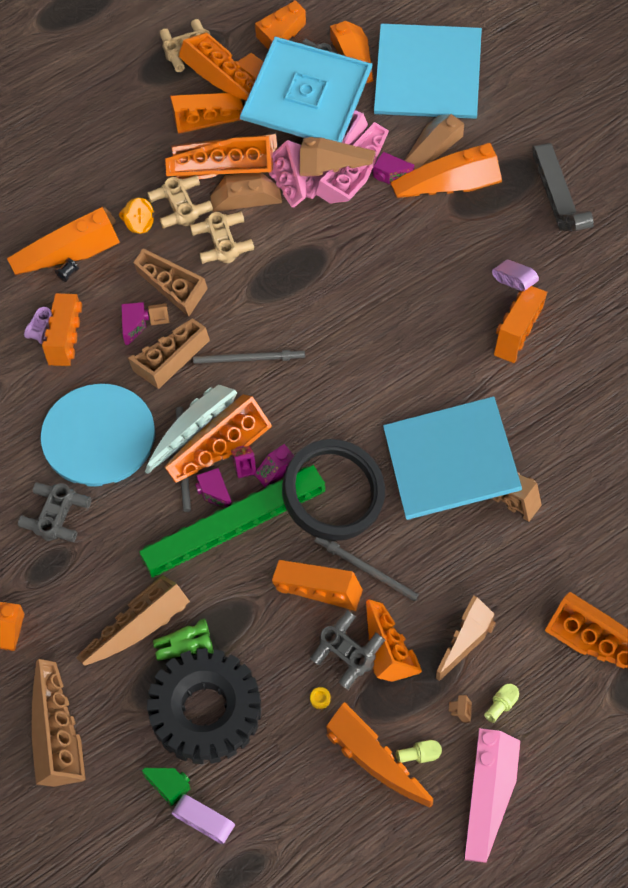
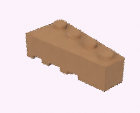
[134,249,207,317]
[128,318,210,389]
[492,472,542,522]

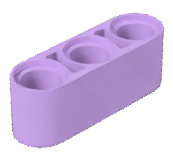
[492,259,539,291]
[172,794,235,844]

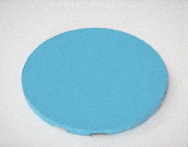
[41,384,155,487]

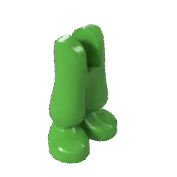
[153,618,214,661]

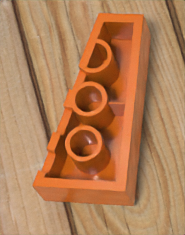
[170,93,243,134]

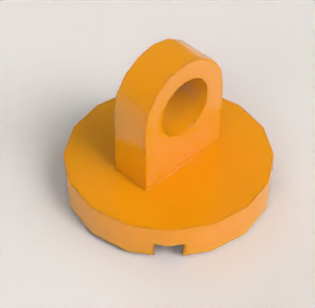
[119,198,154,234]

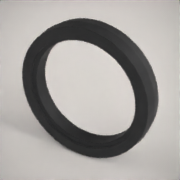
[282,439,385,541]

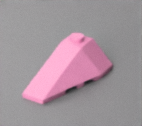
[269,140,306,208]

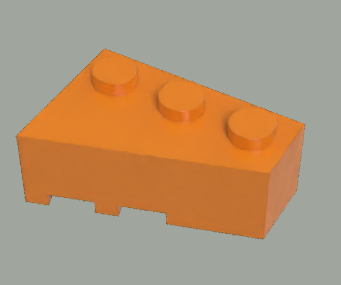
[255,0,306,50]

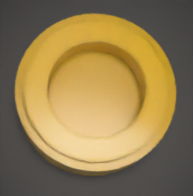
[310,687,331,709]

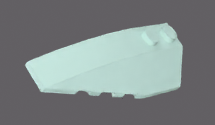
[145,384,237,474]

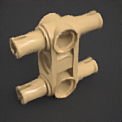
[160,19,210,72]
[147,175,213,229]
[190,211,254,264]

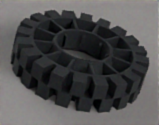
[147,648,262,764]

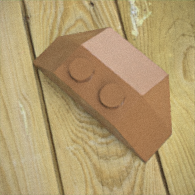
[210,172,282,212]

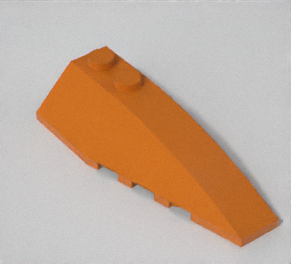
[178,33,255,100]
[164,394,272,483]

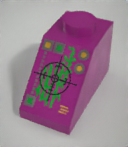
[373,152,414,184]
[122,302,149,345]
[254,444,294,488]
[231,445,256,479]
[195,468,232,509]

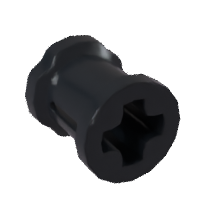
[55,258,79,282]

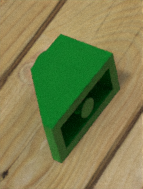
[142,768,191,807]

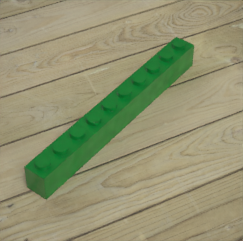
[139,465,325,578]

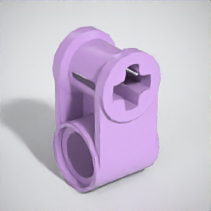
[24,307,53,344]

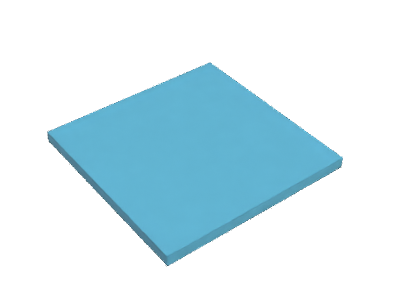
[374,24,482,119]
[240,37,372,143]
[383,397,522,520]

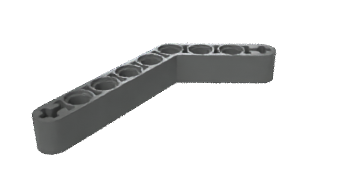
[532,143,594,231]

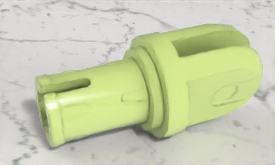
[484,683,519,723]
[396,740,442,763]

